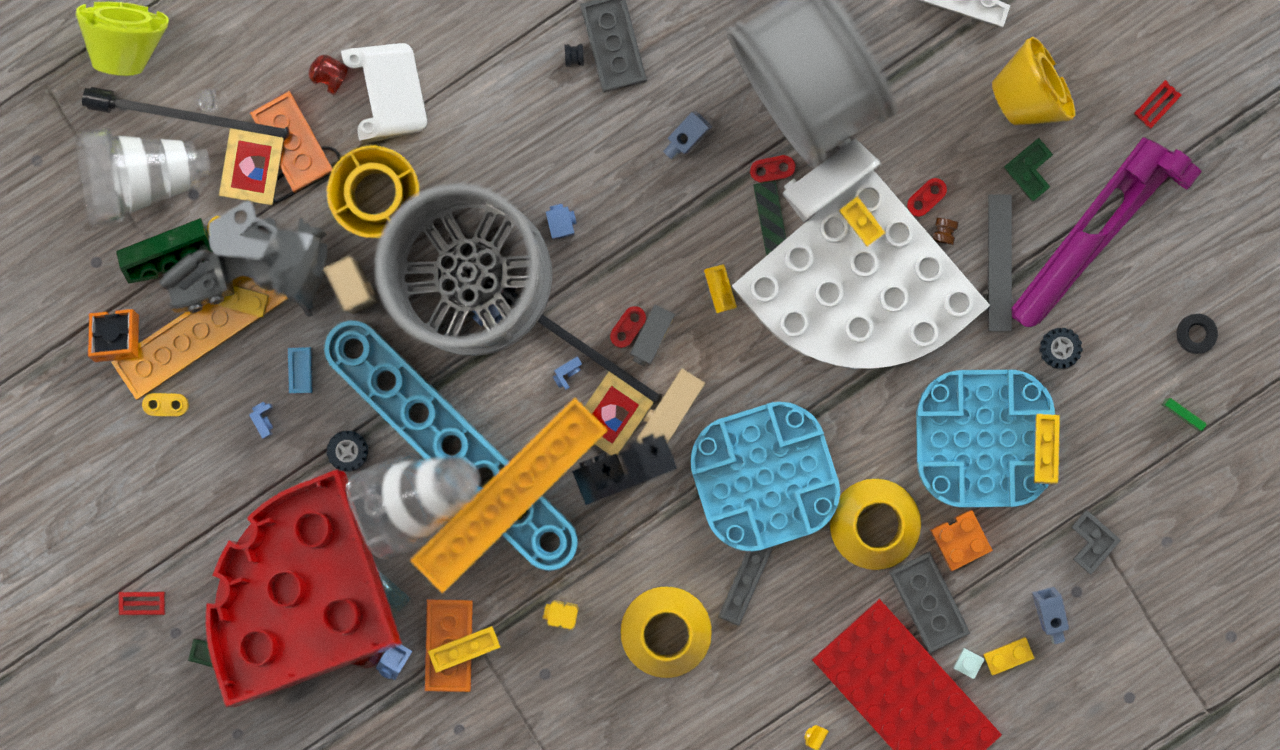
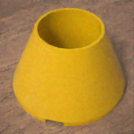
[992,37,1075,125]
[327,146,419,238]
[830,479,921,570]
[621,587,712,678]

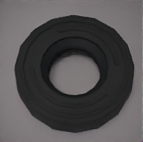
[1176,313,1218,354]

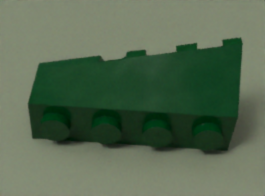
[116,218,213,284]

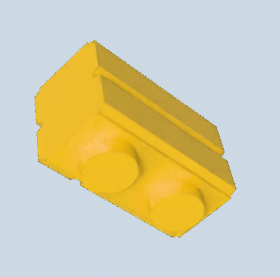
[543,600,578,629]

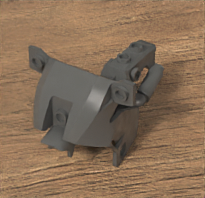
[159,201,328,317]

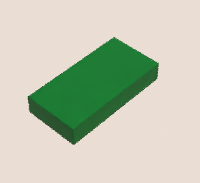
[1161,398,1206,431]

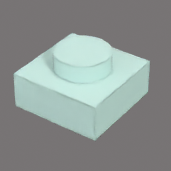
[953,648,984,679]

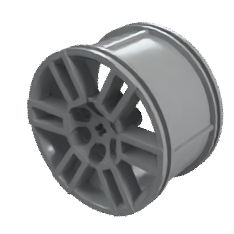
[726,0,897,167]
[376,184,552,356]

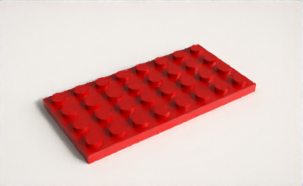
[812,599,1002,750]

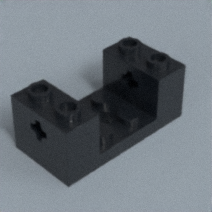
[572,433,678,505]

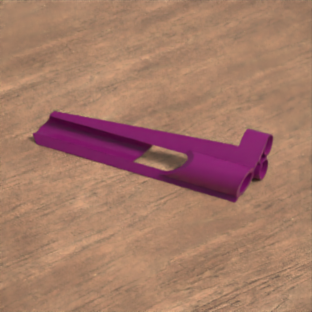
[1011,137,1202,327]

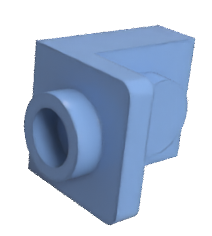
[553,356,582,390]
[249,402,273,439]
[376,645,412,680]

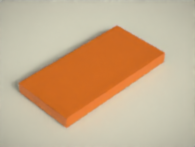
[250,91,333,193]
[425,599,473,692]

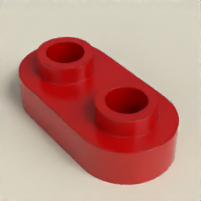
[750,155,795,183]
[907,178,947,217]
[610,306,646,348]

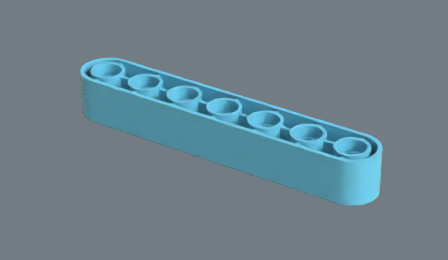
[324,321,578,570]

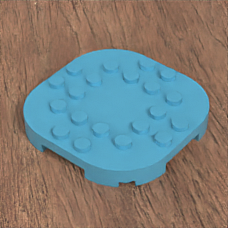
[916,369,1055,507]
[691,402,840,551]

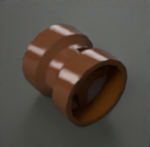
[932,217,959,245]

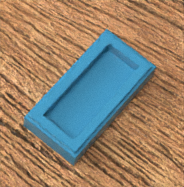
[288,347,313,394]

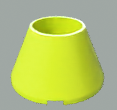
[76,2,169,76]

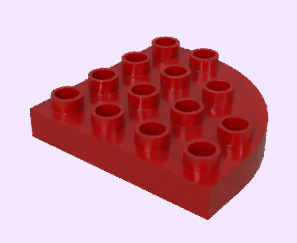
[206,469,402,707]

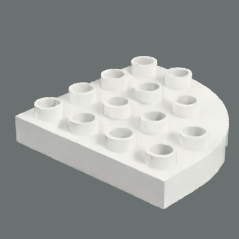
[731,170,990,369]

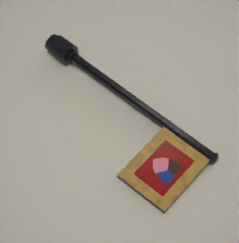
[82,87,290,205]
[484,278,662,455]

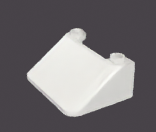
[341,43,427,144]
[782,138,881,222]

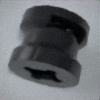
[564,43,584,67]

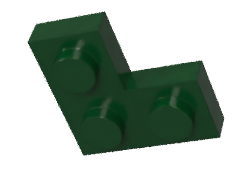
[1003,138,1053,202]

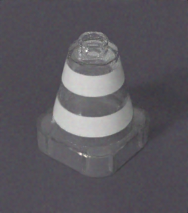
[76,128,211,228]
[347,452,479,560]

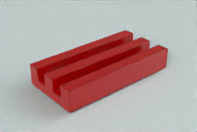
[1133,80,1182,129]
[118,592,165,615]

